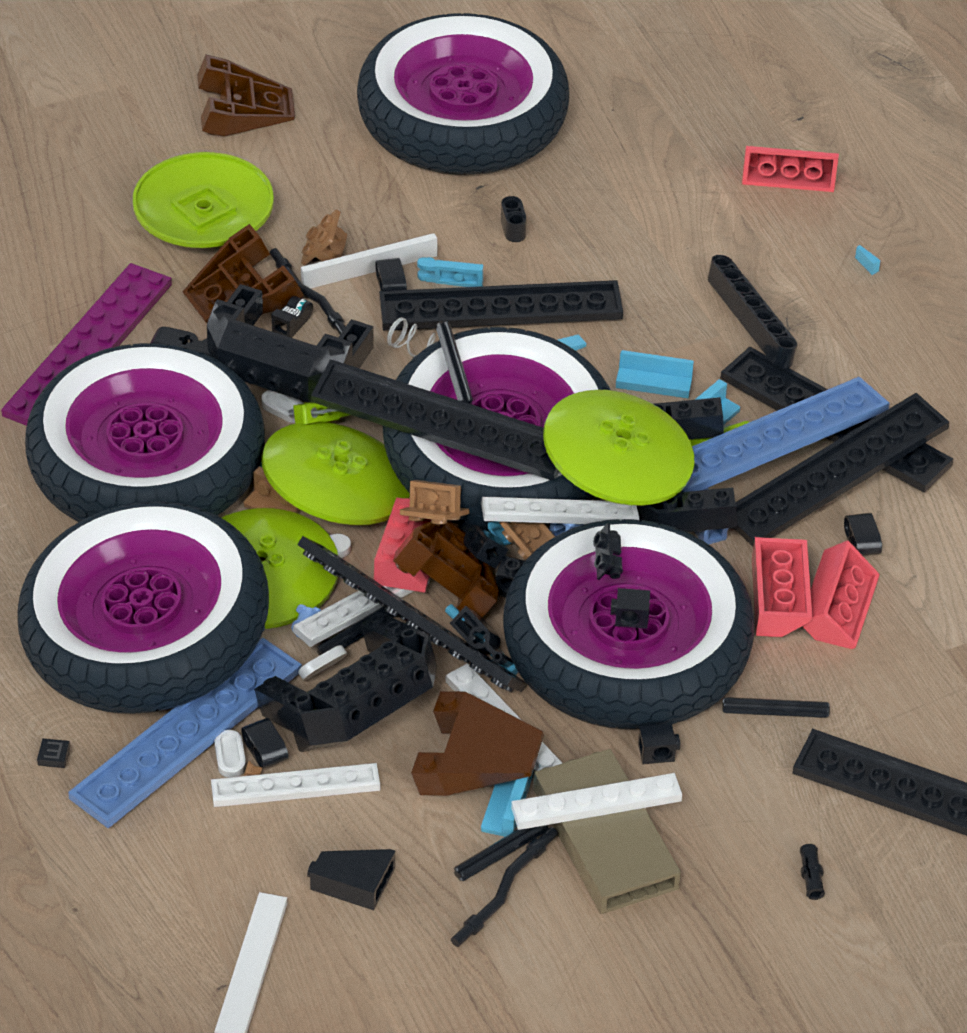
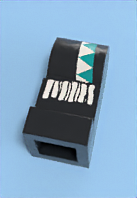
[271,296,313,338]

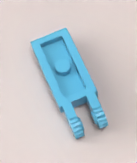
[417,257,484,287]

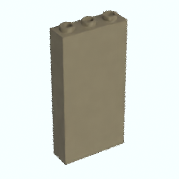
[533,749,681,914]

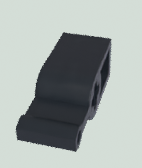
[458,520,509,569]
[450,606,513,668]

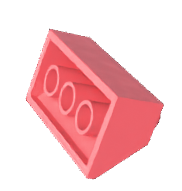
[742,146,839,192]
[374,497,431,593]
[752,537,812,637]
[802,540,880,649]

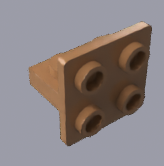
[301,209,348,266]
[244,466,300,513]
[400,480,469,524]
[500,522,555,561]

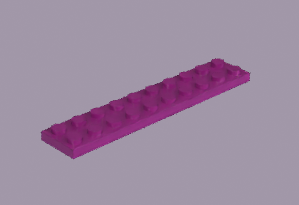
[1,263,172,426]

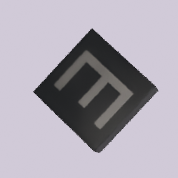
[37,738,70,768]

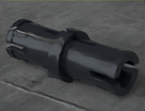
[800,844,825,900]

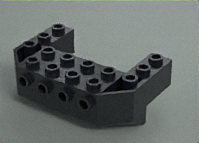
[207,284,374,402]
[621,397,737,532]
[254,612,437,752]

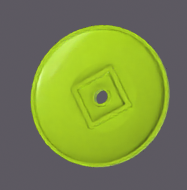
[133,152,274,248]
[543,390,694,505]
[262,422,410,525]
[222,508,338,629]

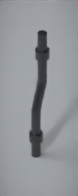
[270,248,346,335]
[451,827,558,947]

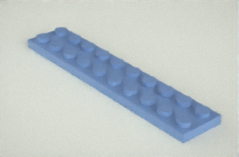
[681,377,889,492]
[68,638,302,828]

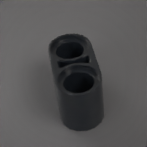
[501,196,526,242]
[375,258,407,291]
[844,513,882,556]
[241,718,289,769]

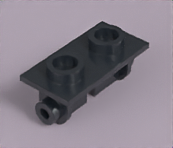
[593,523,623,580]

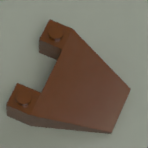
[197,54,295,136]
[182,224,304,323]
[393,520,499,618]
[411,691,544,796]

